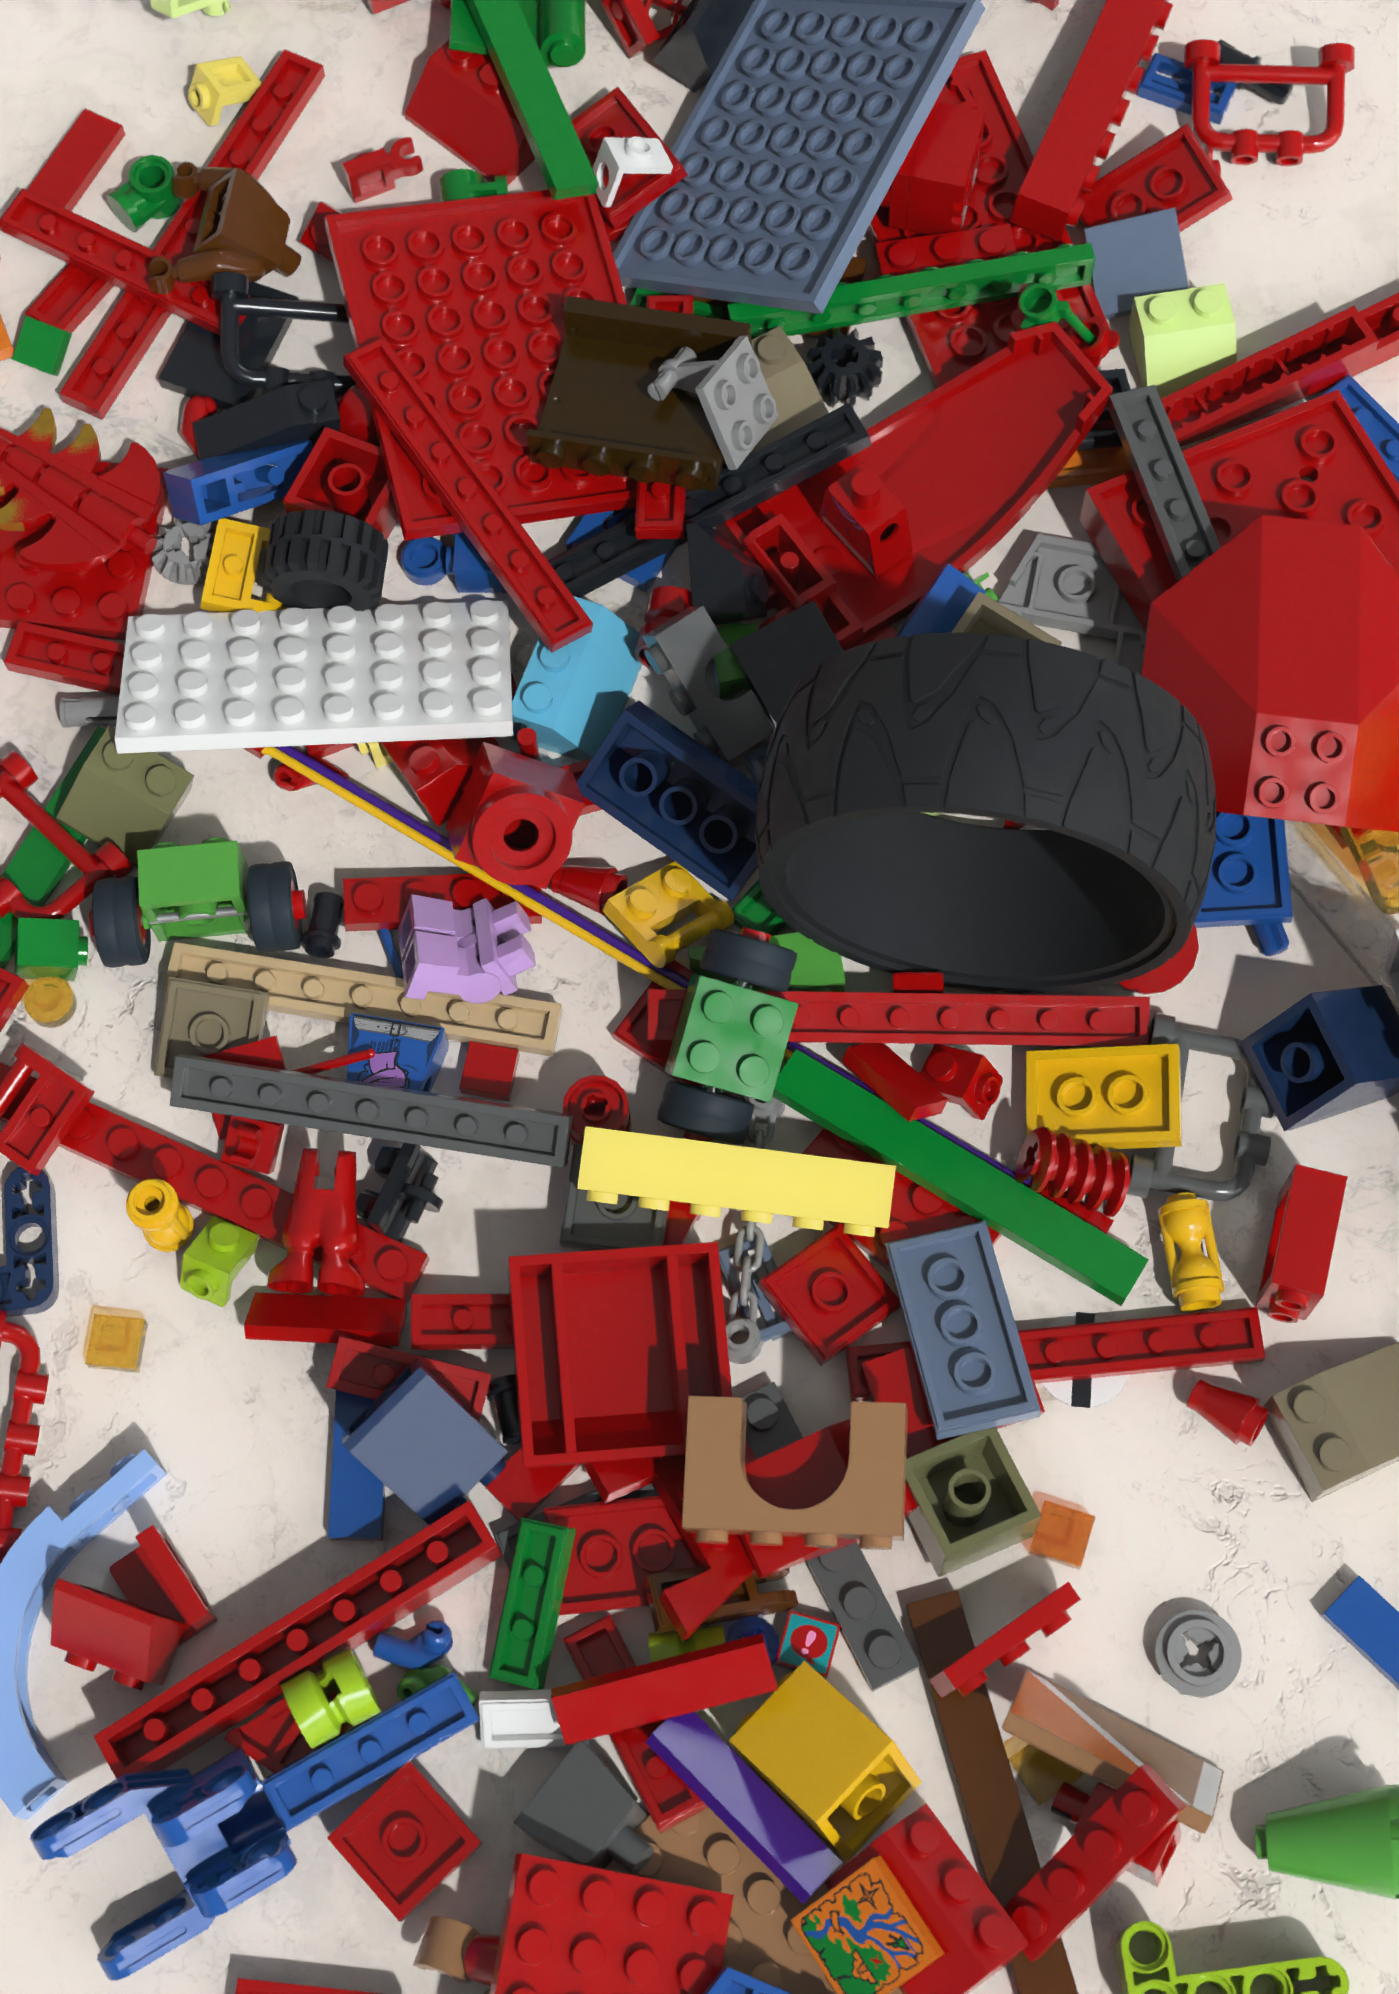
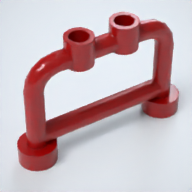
[1184,39,1355,166]
[0,750,134,919]

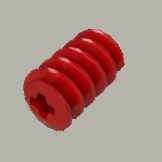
[1015,1126,1131,1217]

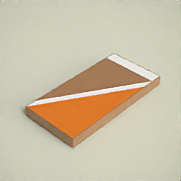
[1001,1670,1224,1834]

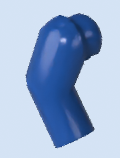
[373,1620,453,1670]

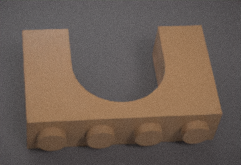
[682,1396,908,1550]

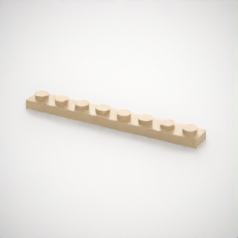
[163,942,563,1057]

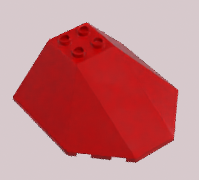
[1141,515,1399,832]

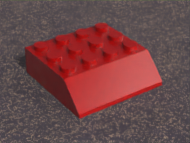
[507,1242,733,1469]

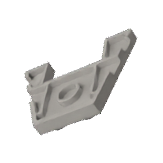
[998,533,1146,675]

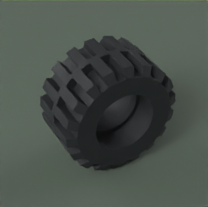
[262,510,389,611]

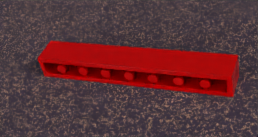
[1009,0,1173,242]
[93,1500,503,1779]

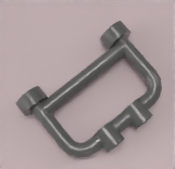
[1127,1013,1274,1201]

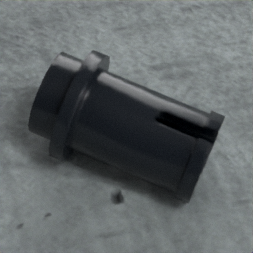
[302,892,344,958]
[486,1374,520,1445]

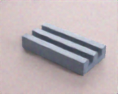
[719,1236,794,1345]

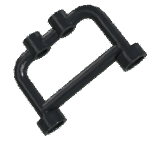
[211,272,356,398]

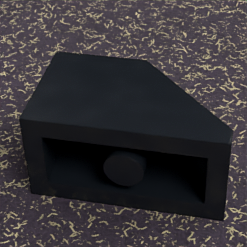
[686,523,769,625]

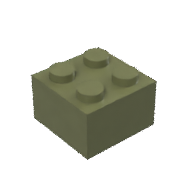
[906,1427,1042,1578]

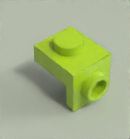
[180,1216,259,1307]

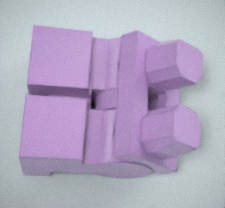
[398,894,536,1004]

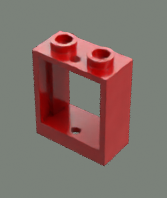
[1255,1164,1348,1323]

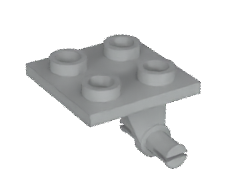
[648,335,779,470]

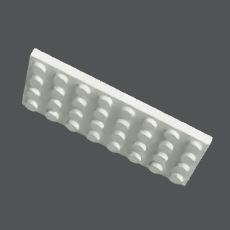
[114,600,513,754]

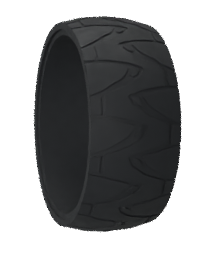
[755,633,1216,993]

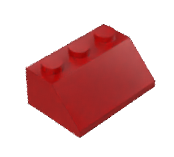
[404,40,535,186]
[825,1803,1029,1994]

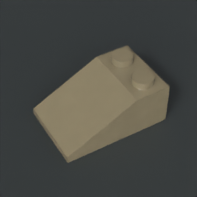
[749,326,829,455]
[1264,1342,1399,1503]

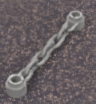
[726,1096,785,1364]

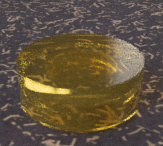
[24,977,77,1028]

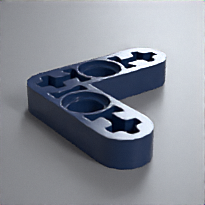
[0,1167,59,1317]

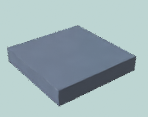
[1084,208,1189,320]

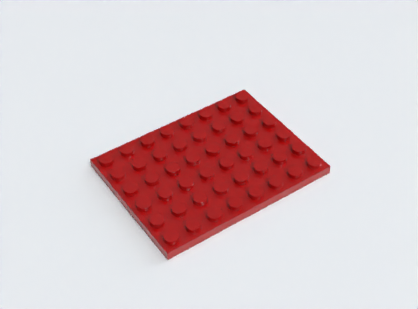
[325,189,637,541]

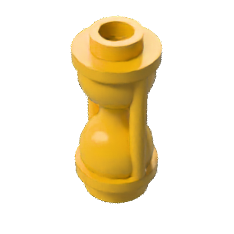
[126,1179,195,1252]
[1157,1192,1225,1312]

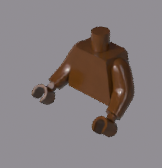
[149,162,301,294]

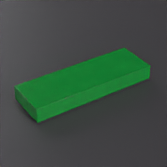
[488,1517,576,1690]

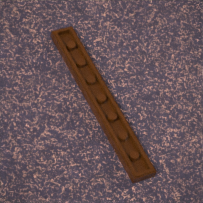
[906,1590,1078,1994]

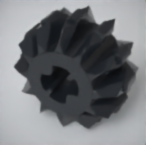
[806,327,883,408]

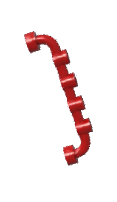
[0,1310,49,1564]

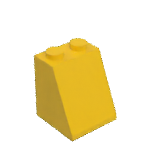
[729,1661,922,1862]

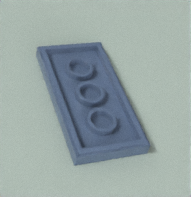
[885,1221,1041,1440]

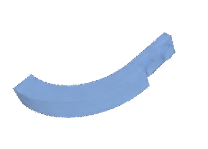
[0,1449,167,1820]

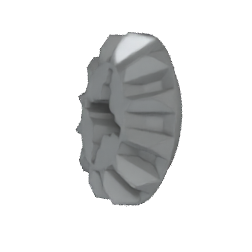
[152,517,217,585]
[1154,1609,1242,1698]

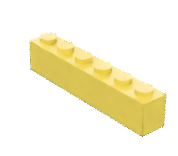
[577,1126,896,1237]

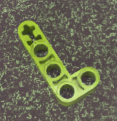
[1115,1921,1349,1994]

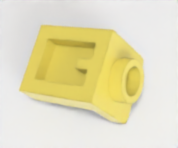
[188,56,262,126]

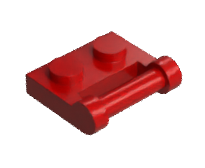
[0,1042,95,1176]

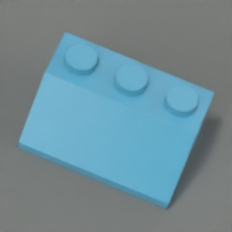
[511,596,642,761]

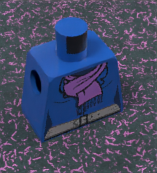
[346,1013,449,1092]

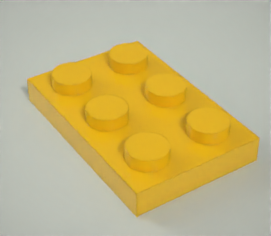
[1026,1044,1182,1150]

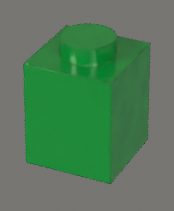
[14,917,88,981]

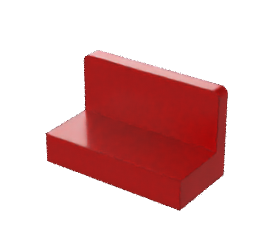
[109,1525,218,1647]

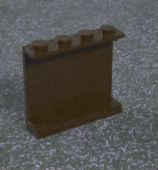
[526,296,752,491]

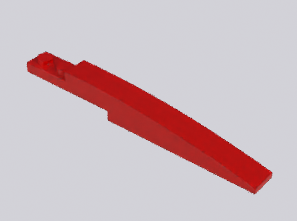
[1114,293,1399,447]

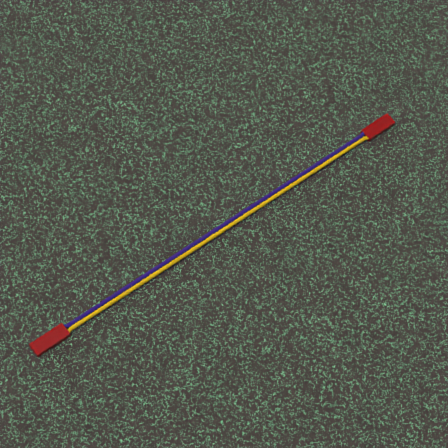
[242,746,1114,1234]

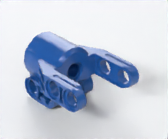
[30,1747,297,1981]

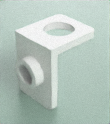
[593,137,673,207]

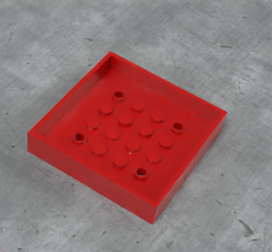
[1080,389,1399,633]

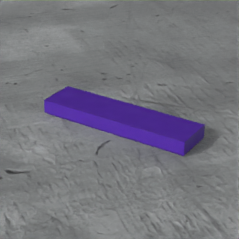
[646,1712,843,1904]

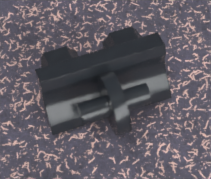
[356,1143,444,1242]

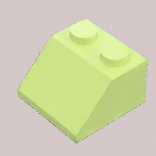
[1128,283,1237,399]

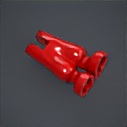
[267,1148,366,1297]

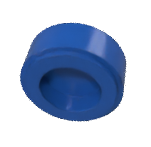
[401,537,447,586]

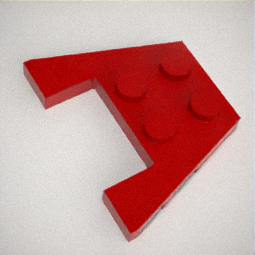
[583,1441,757,1641]

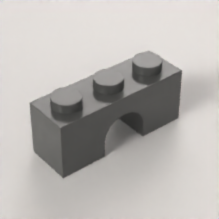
[642,605,774,762]

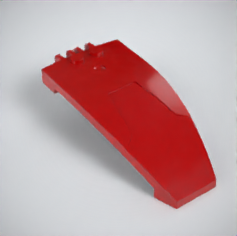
[715,321,1113,651]

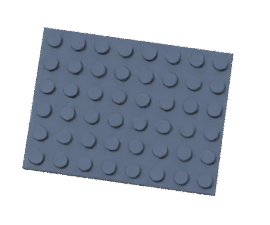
[613,0,985,314]

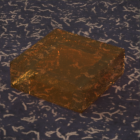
[1029,1500,1096,1570]

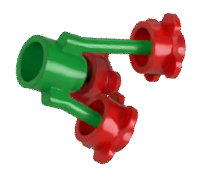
[1011,283,1120,368]

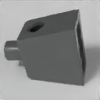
[513,1741,654,1875]

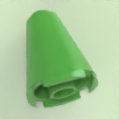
[1255,1784,1399,1900]

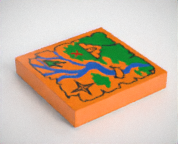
[790,1855,944,1994]

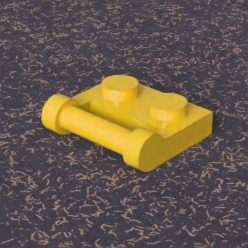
[200,518,286,613]
[603,861,735,968]

